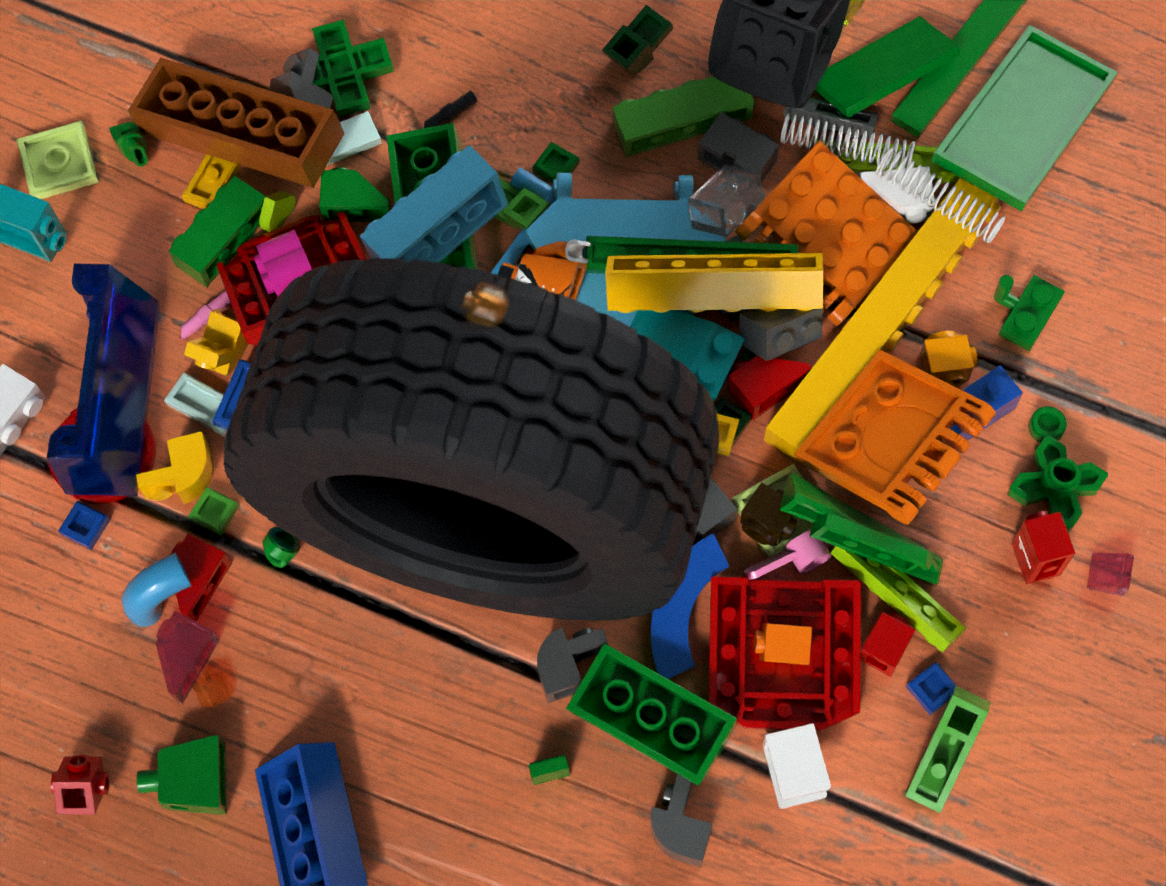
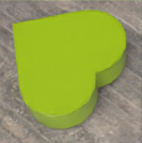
[259,191,296,232]

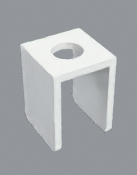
[762,723,831,809]

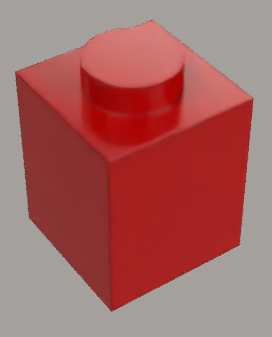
[861,612,916,677]

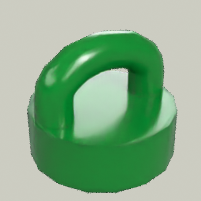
[262,527,301,568]

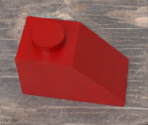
[727,356,812,420]
[170,534,232,625]

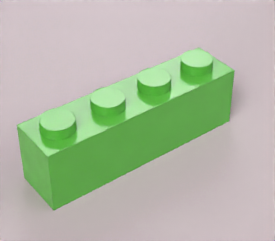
[612,76,754,157]

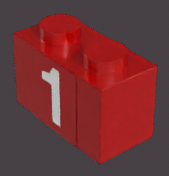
[1011,511,1075,585]

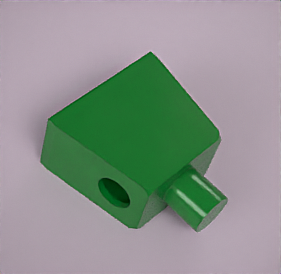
[137,735,227,815]

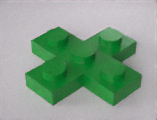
[312,19,394,117]

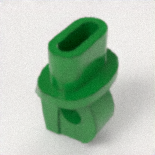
[109,122,148,167]

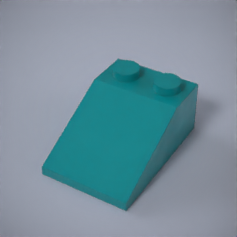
[630,310,745,401]

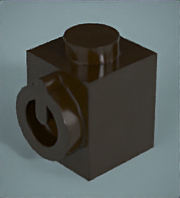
[740,482,800,546]

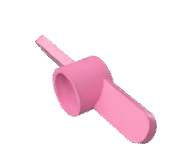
[743,530,832,580]

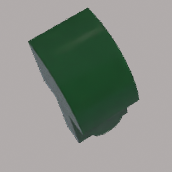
[602,5,673,74]

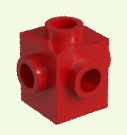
[51,754,110,815]

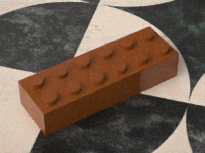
[128,57,345,188]

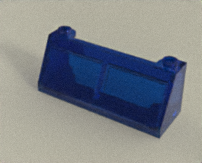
[47,263,160,496]

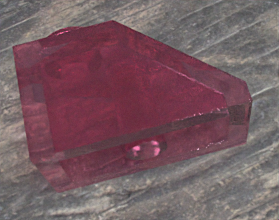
[155,611,220,704]

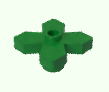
[1007,435,1108,533]

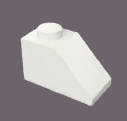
[860,166,935,224]

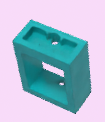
[0,184,67,262]

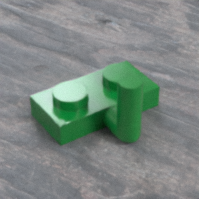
[994,275,1065,352]

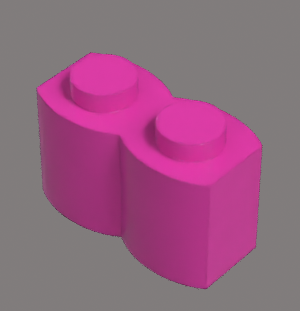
[253,230,312,297]

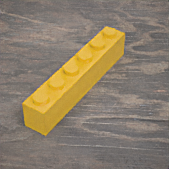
[605,253,823,313]

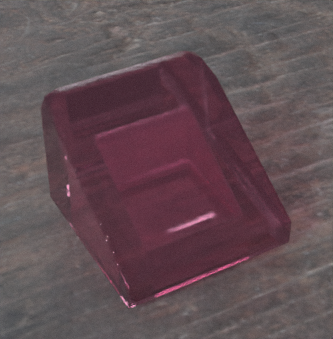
[1087,553,1134,596]

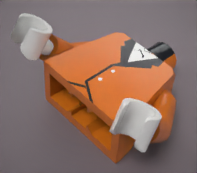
[498,239,591,301]

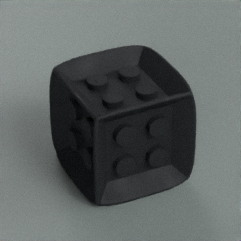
[708,0,850,107]

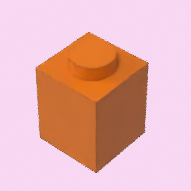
[754,623,812,665]

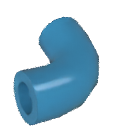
[121,553,192,627]

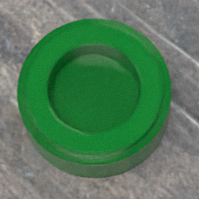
[1028,406,1067,443]

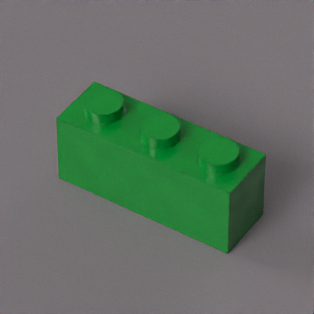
[168,175,266,287]

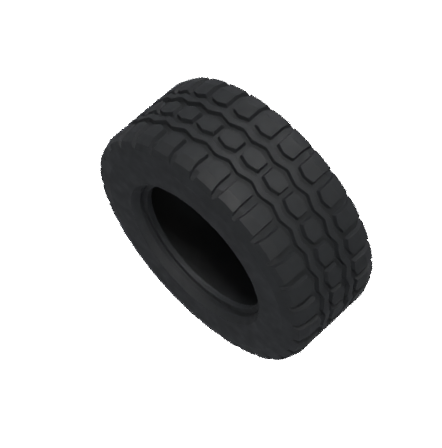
[224,258,719,621]

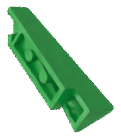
[780,473,943,585]

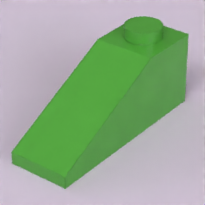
[905,686,991,813]

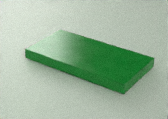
[814,16,960,118]

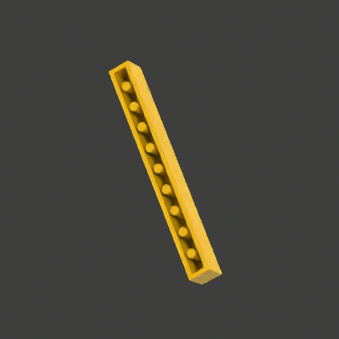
[764,178,1001,464]

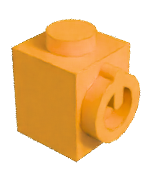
[920,331,977,387]

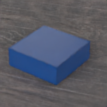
[58,501,110,550]
[906,662,957,716]

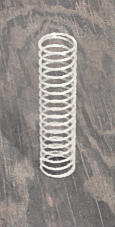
[780,112,915,169]
[875,148,1005,243]

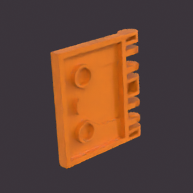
[734,141,918,327]
[794,350,996,525]

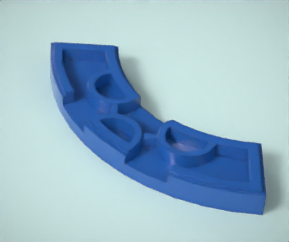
[651,533,730,679]

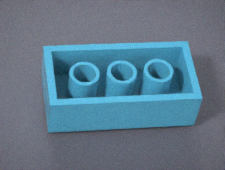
[360,145,508,263]

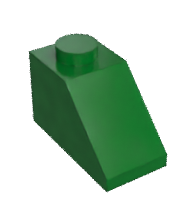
[319,167,391,222]

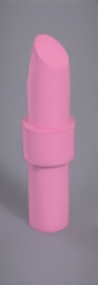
[181,290,231,340]

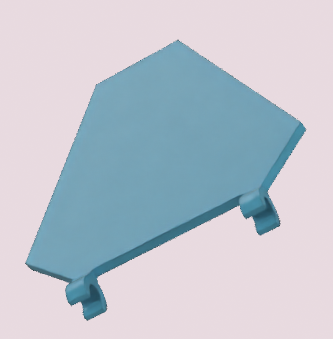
[524,173,728,326]

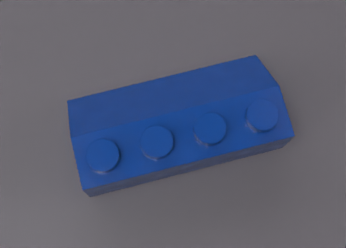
[255,742,368,886]

